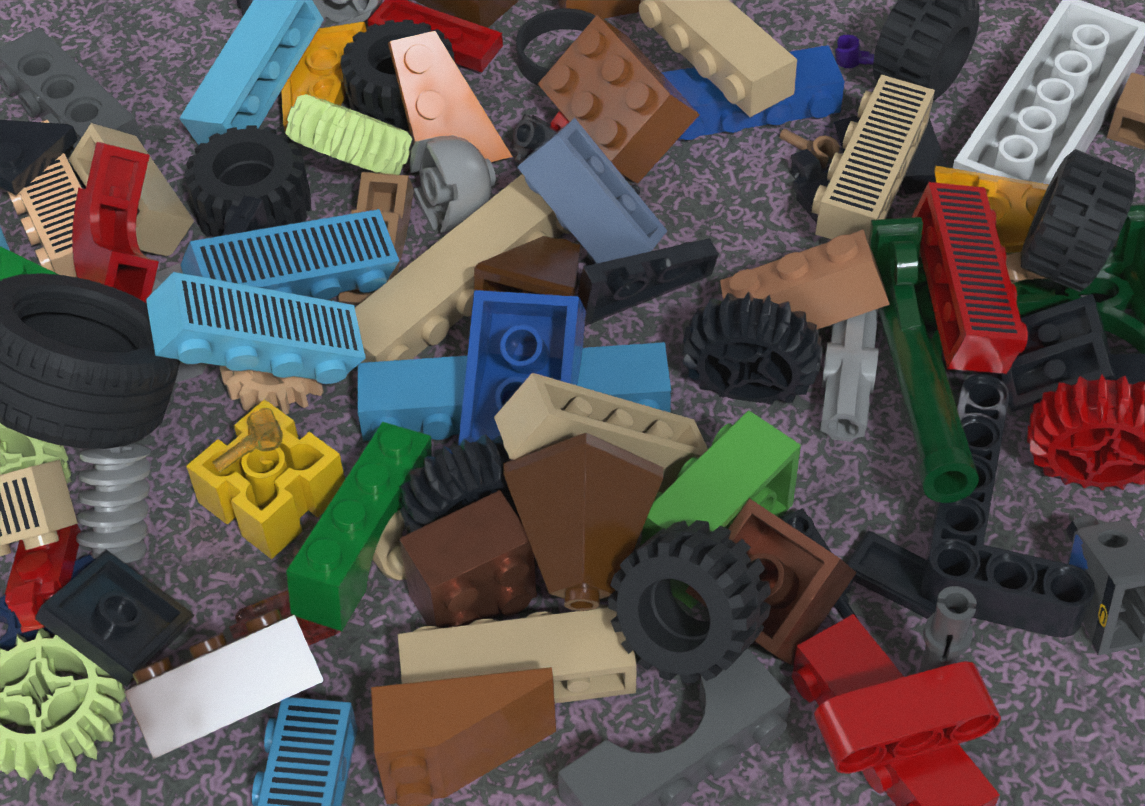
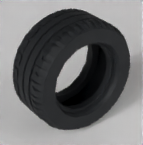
[0,273,180,449]

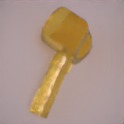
[212,408,283,472]

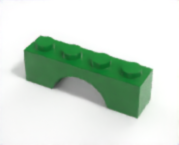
[286,422,432,631]

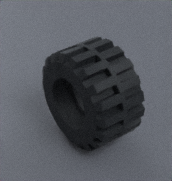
[873,0,980,102]
[341,20,455,131]
[185,125,311,237]
[1021,149,1136,292]
[608,520,771,683]

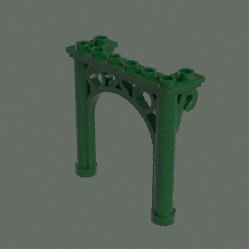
[869,205,1145,503]

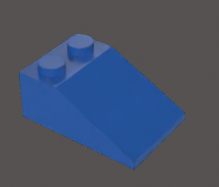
[458,290,586,446]

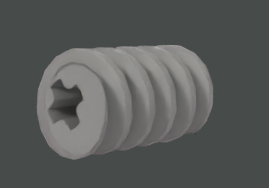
[76,443,152,563]

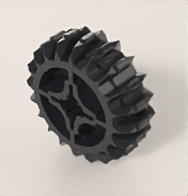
[682,291,822,405]
[398,434,522,534]

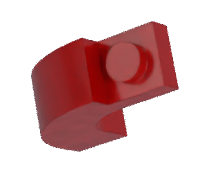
[72,142,159,303]

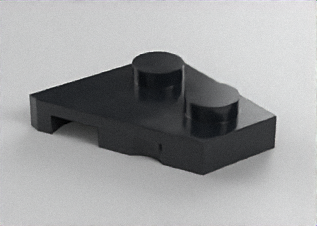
[0,120,78,195]

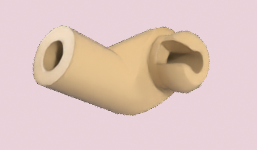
[372,510,406,581]

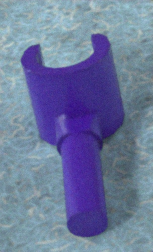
[835,35,874,68]

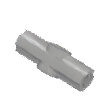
[820,309,879,442]

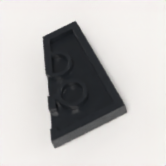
[577,238,719,326]

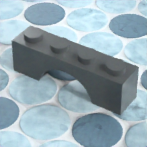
[558,648,791,806]

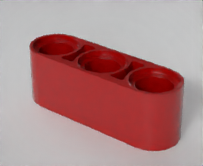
[814,661,1001,774]

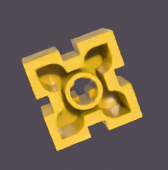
[186,399,345,559]

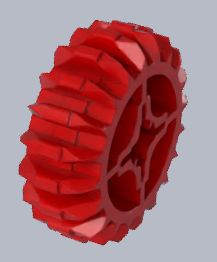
[1027,374,1145,490]

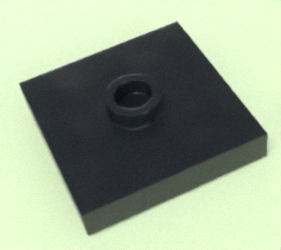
[35,550,195,687]

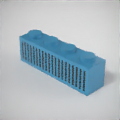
[180,209,399,300]
[252,697,357,806]

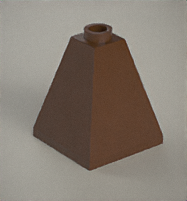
[474,236,580,296]
[503,432,664,611]

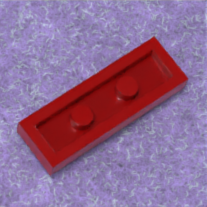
[368,0,503,73]

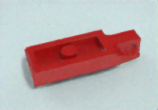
[5,524,81,633]

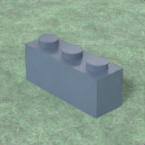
[517,118,667,264]

